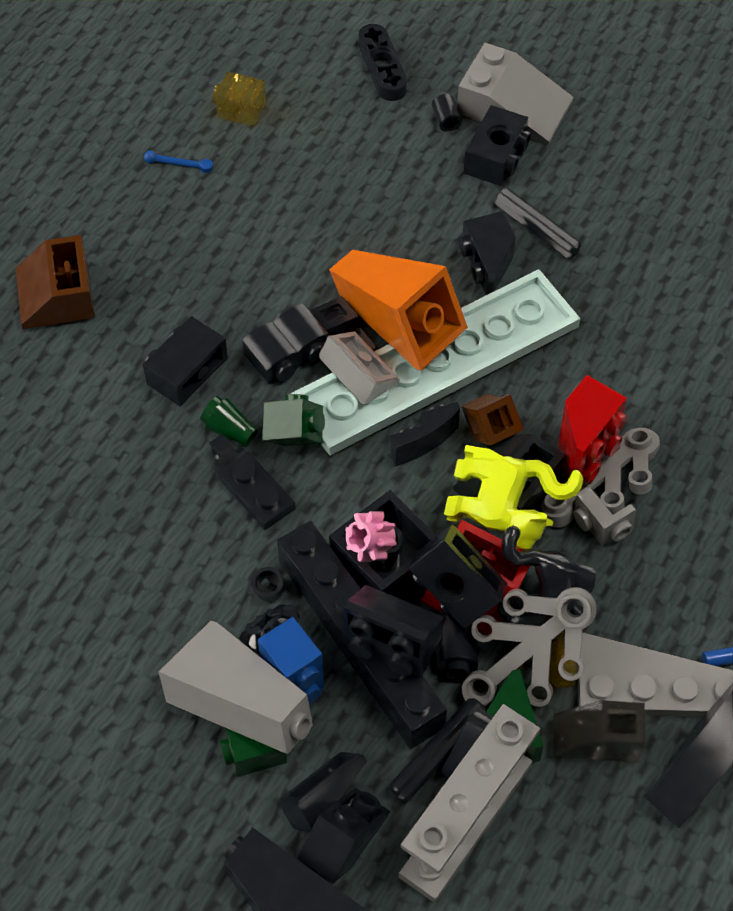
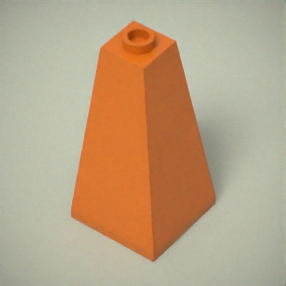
[329,250,468,371]

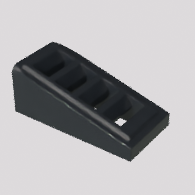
[278,752,367,832]

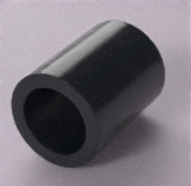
[432,94,462,132]

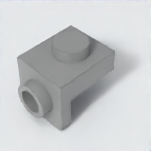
[573,486,636,546]

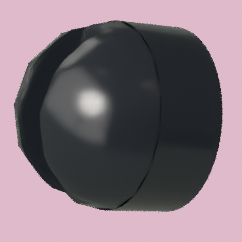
[251,567,285,601]

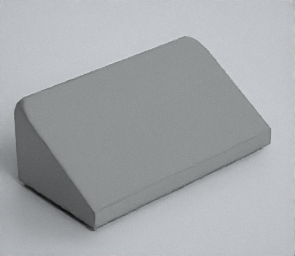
[319,331,400,404]

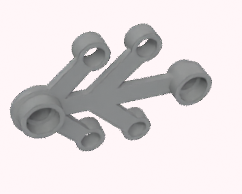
[541,428,660,527]
[462,587,597,707]

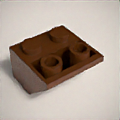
[15,235,95,329]

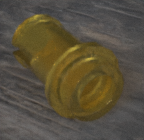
[549,632,579,688]

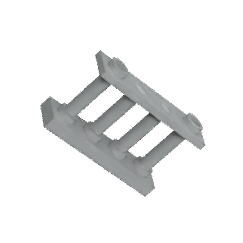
[399,704,540,903]

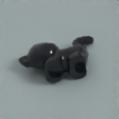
[498,525,596,666]

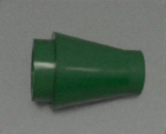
[200,396,258,448]

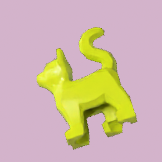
[444,445,583,550]

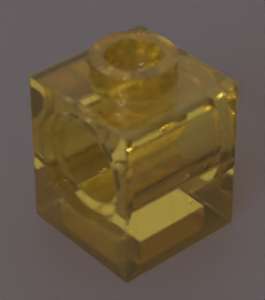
[213,72,266,126]

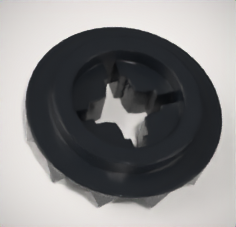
[239,604,300,653]

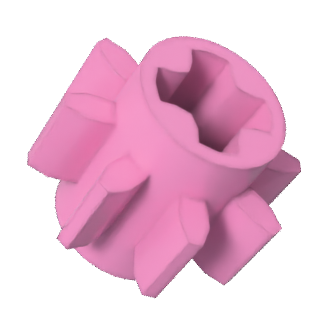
[345,511,397,562]

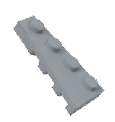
[577,633,733,717]

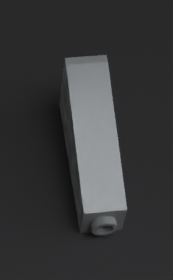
[159,621,313,754]

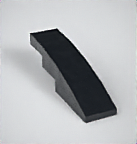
[643,683,733,828]

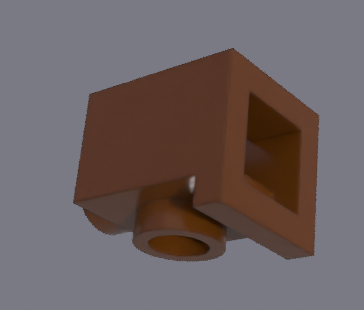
[461,394,524,445]

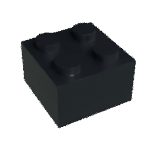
[329,490,437,599]

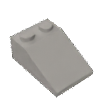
[457,43,574,145]

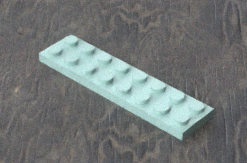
[291,269,580,456]

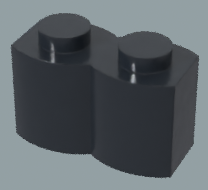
[242,304,329,384]

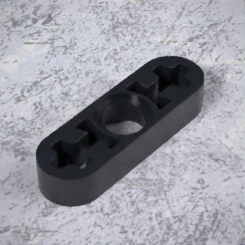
[359,24,407,101]

